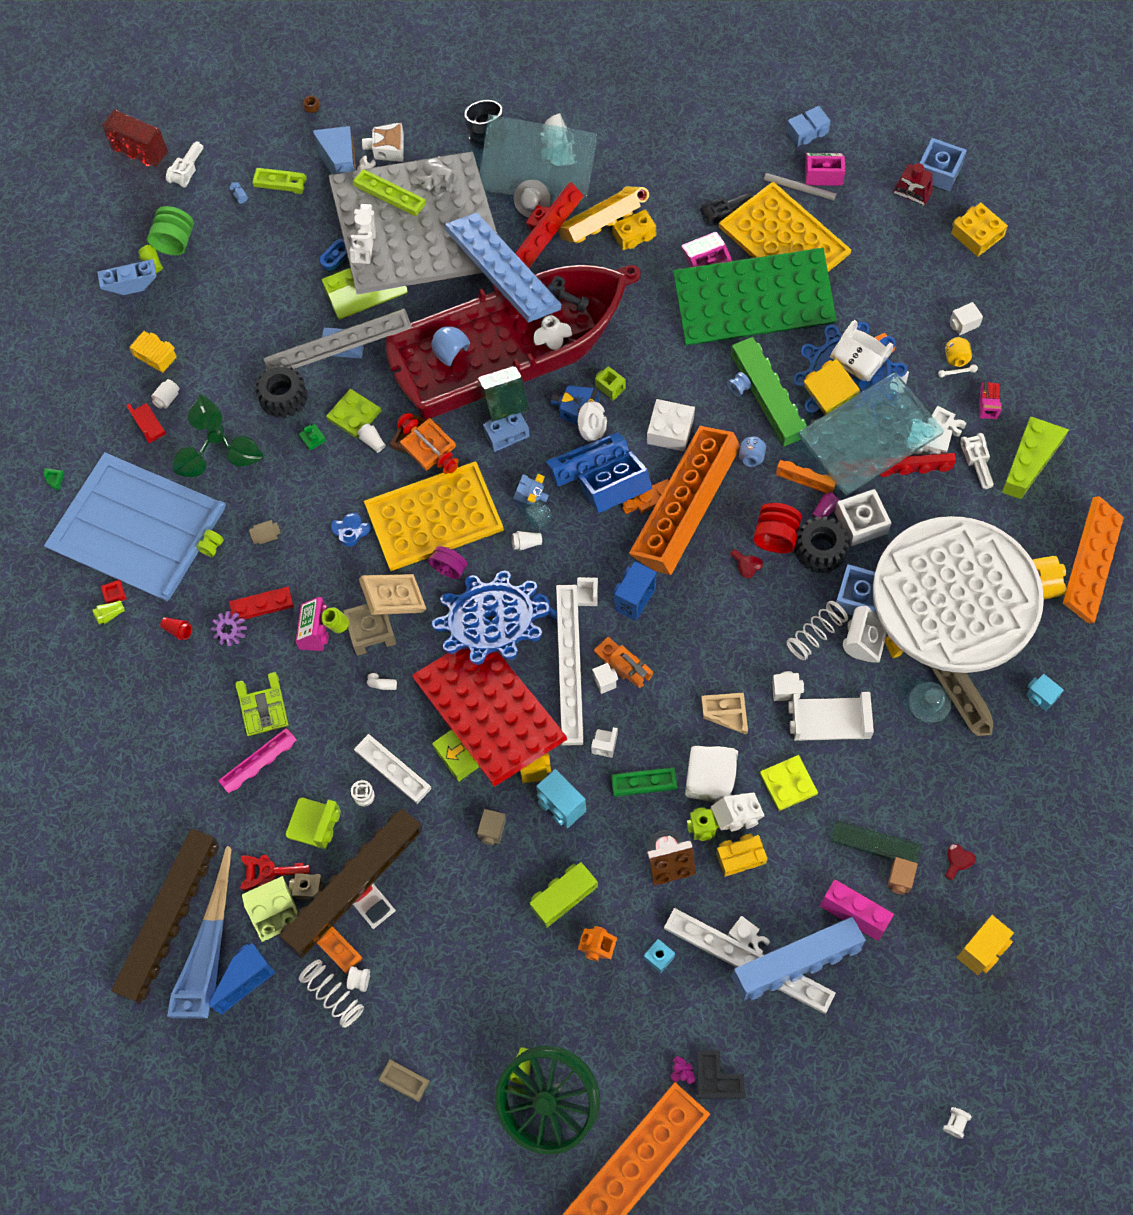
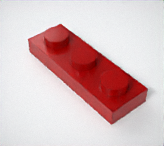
[229,586,294,620]

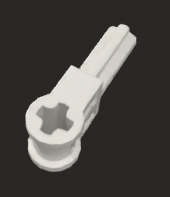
[166,142,203,188]
[961,433,993,489]

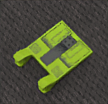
[236,672,289,736]

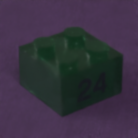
[478,366,529,422]

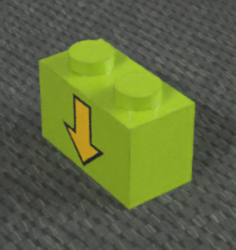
[432,730,479,782]

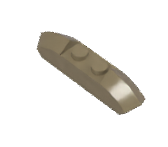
[931,667,993,736]

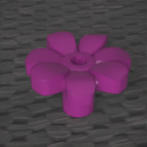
[671,1056,695,1084]

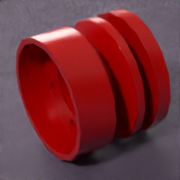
[753,503,802,554]

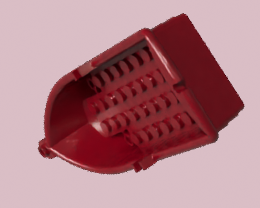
[385,265,641,420]

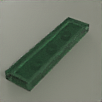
[830,820,922,863]

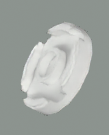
[578,402,607,441]

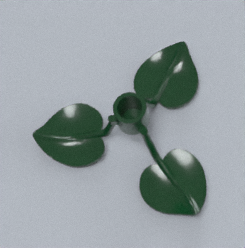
[173,394,264,477]

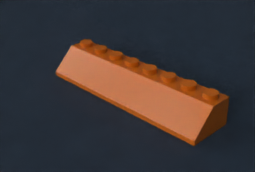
[629,426,741,575]

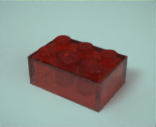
[102,109,168,167]

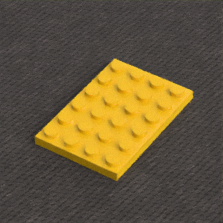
[719,182,851,272]
[364,461,504,571]

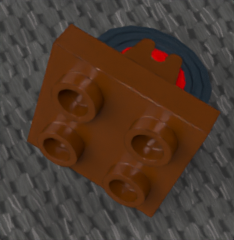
[647,830,696,886]

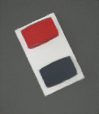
[353,884,396,929]

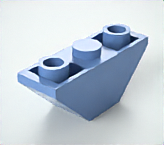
[98,259,157,295]

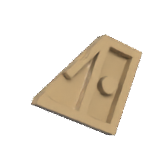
[701,693,748,734]

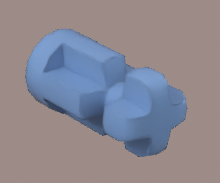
[230,182,248,203]

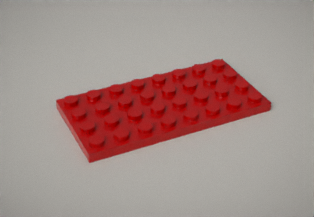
[412,649,567,787]

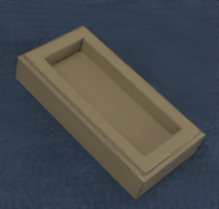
[379,1060,430,1102]

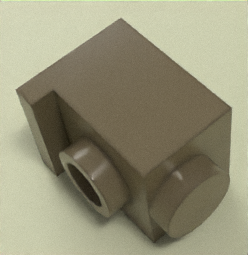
[289,873,324,900]

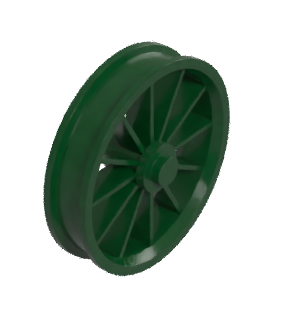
[495,1045,600,1155]

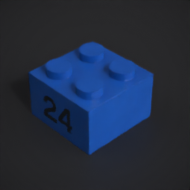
[613,561,657,621]

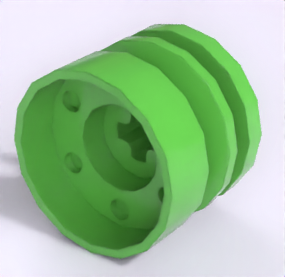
[147,206,194,256]

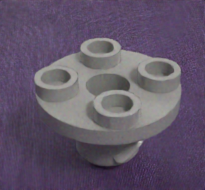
[514,180,551,217]

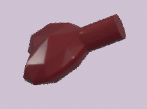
[730,549,763,578]
[945,844,976,880]

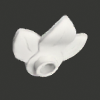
[534,315,572,350]

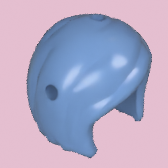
[431,327,470,366]

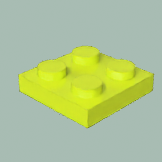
[760,755,818,811]

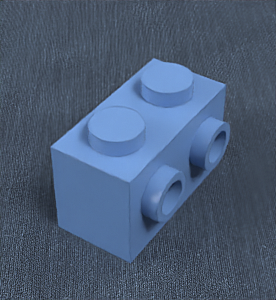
[483,409,530,452]

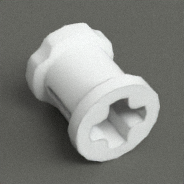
[943,1107,971,1139]

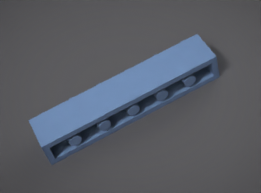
[731,917,866,1001]

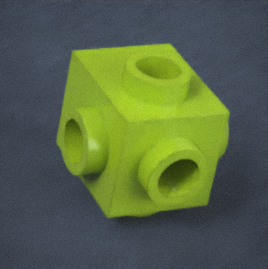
[687,808,719,841]

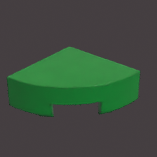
[43,468,65,490]

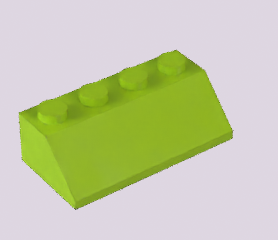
[322,268,408,320]

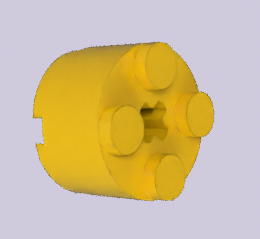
[1032,556,1067,600]

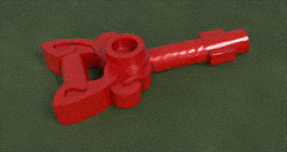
[240,855,310,891]

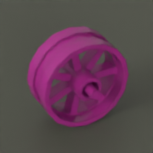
[428,546,467,579]

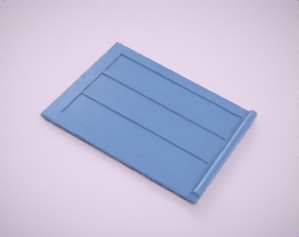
[44,452,226,602]

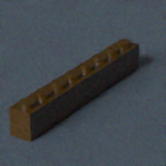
[280,809,422,959]
[111,828,219,1004]

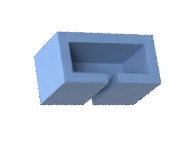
[786,106,830,147]

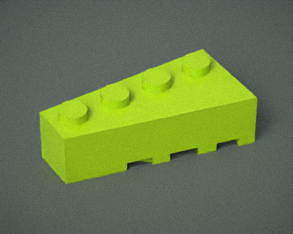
[1002,417,1069,499]

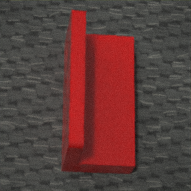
[126,403,166,443]

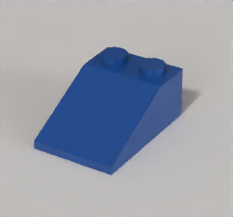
[209,943,276,1015]

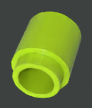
[322,608,349,633]

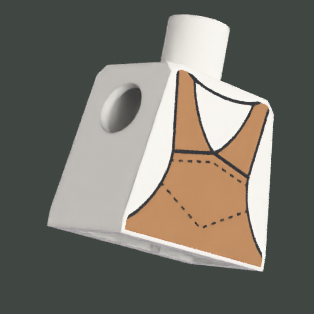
[362,123,404,162]

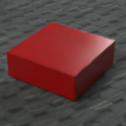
[101,580,126,604]

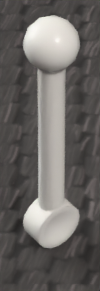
[938,365,978,378]

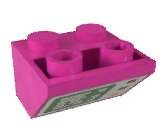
[805,153,845,185]
[681,232,732,268]
[296,597,329,651]

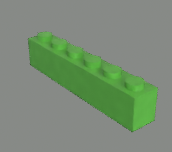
[731,337,807,447]

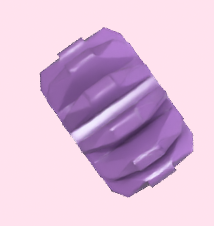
[211,611,247,646]

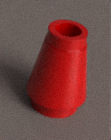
[160,617,192,640]

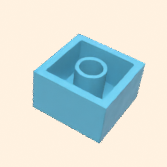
[536,769,586,829]

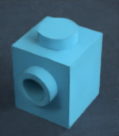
[1026,674,1064,711]

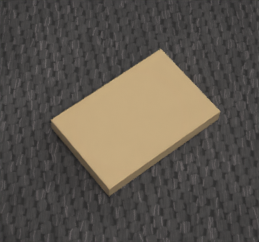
[359,574,426,615]

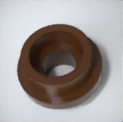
[302,95,321,113]

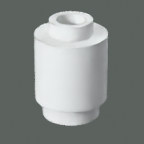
[151,379,179,409]

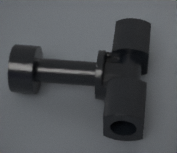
[547,276,590,313]

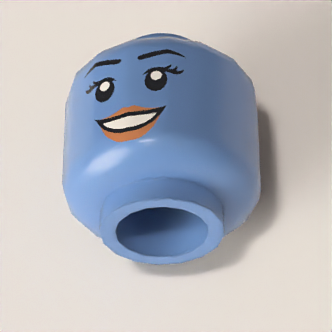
[739,437,766,467]

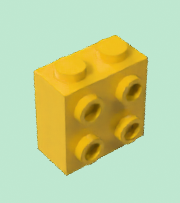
[951,203,1008,257]
[804,359,860,417]

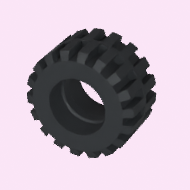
[255,365,307,418]
[795,517,849,573]

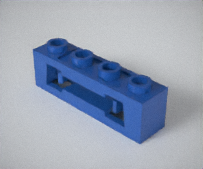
[546,432,629,487]

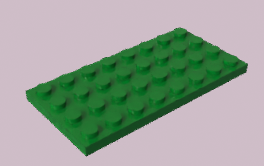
[673,247,837,346]

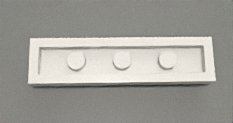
[354,734,431,804]

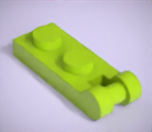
[252,168,307,194]

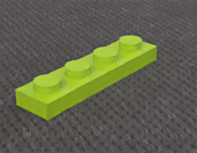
[353,169,426,217]

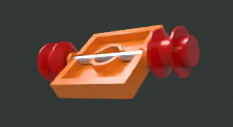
[397,413,459,474]

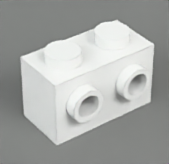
[711,793,764,831]

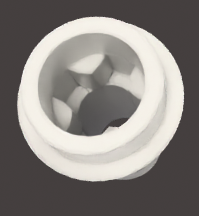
[357,423,386,453]
[512,531,542,551]

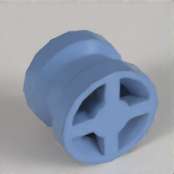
[727,372,752,397]

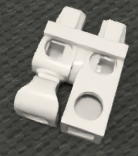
[350,204,376,264]

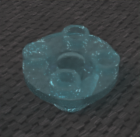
[908,682,951,723]

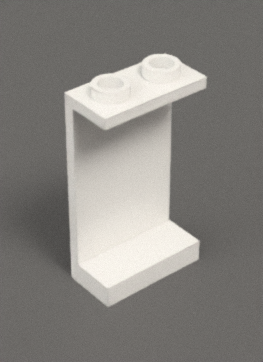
[788,692,874,740]

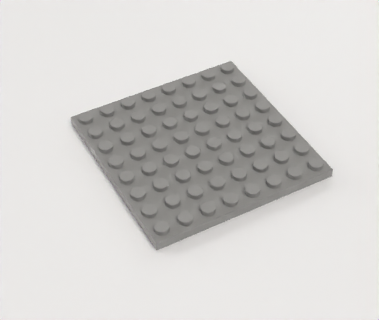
[329,152,497,294]

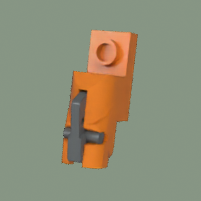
[594,637,653,688]

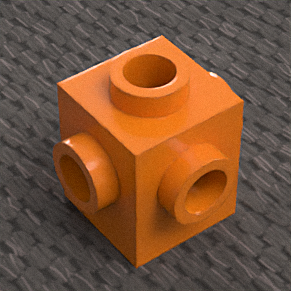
[578,926,617,961]

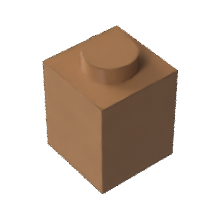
[887,857,918,895]

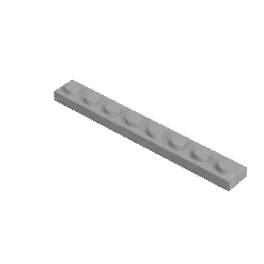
[264,309,412,370]

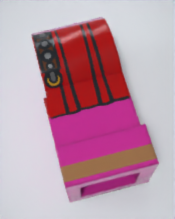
[979,382,1002,419]

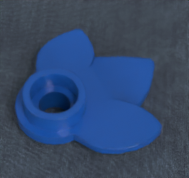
[331,513,371,547]

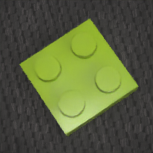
[326,389,381,439]

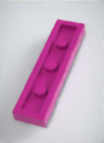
[218,728,297,793]

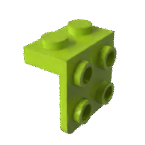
[286,798,341,849]

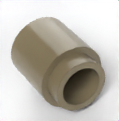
[249,520,281,544]

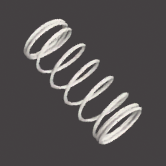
[787,601,848,660]
[299,960,364,1027]

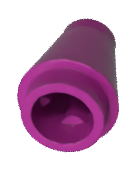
[812,492,840,520]

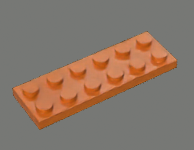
[1063,496,1124,623]

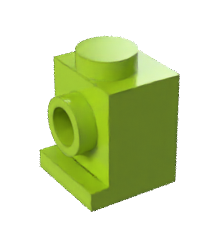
[595,366,626,401]

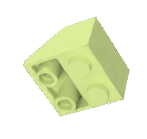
[242,876,298,942]

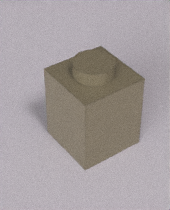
[477,809,506,845]

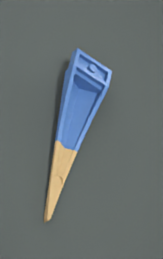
[167,846,232,1018]

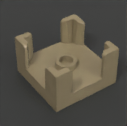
[344,604,396,656]

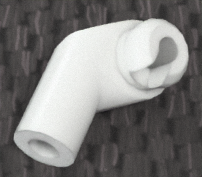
[367,673,397,690]

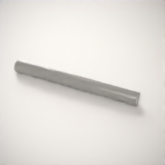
[764,173,837,201]

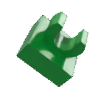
[299,424,326,451]

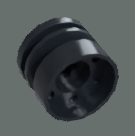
[465,100,507,149]

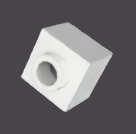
[592,663,618,694]

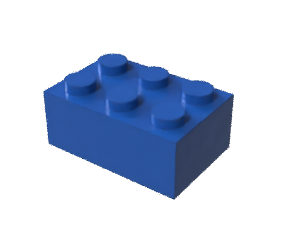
[578,451,652,513]

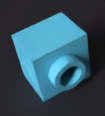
[644,939,675,973]

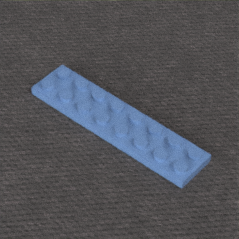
[445,213,561,322]

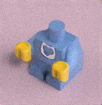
[513,474,549,505]

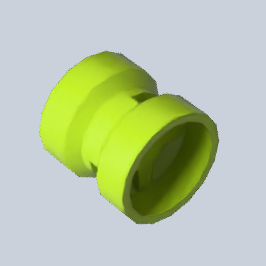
[196,529,224,557]

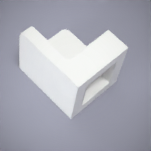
[577,578,598,606]
[591,727,618,758]

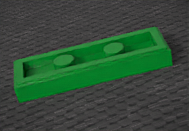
[611,767,678,797]

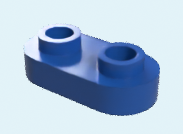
[320,239,348,271]

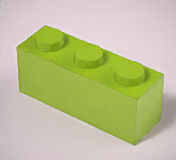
[529,862,598,928]

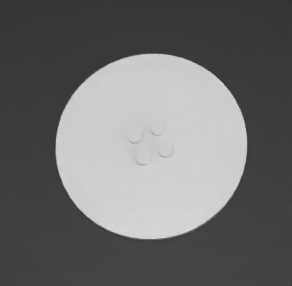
[873,516,1044,673]

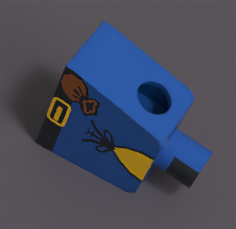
[551,386,599,425]

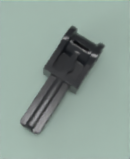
[700,193,752,226]

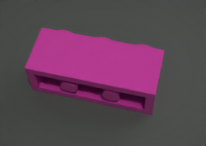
[820,880,894,941]

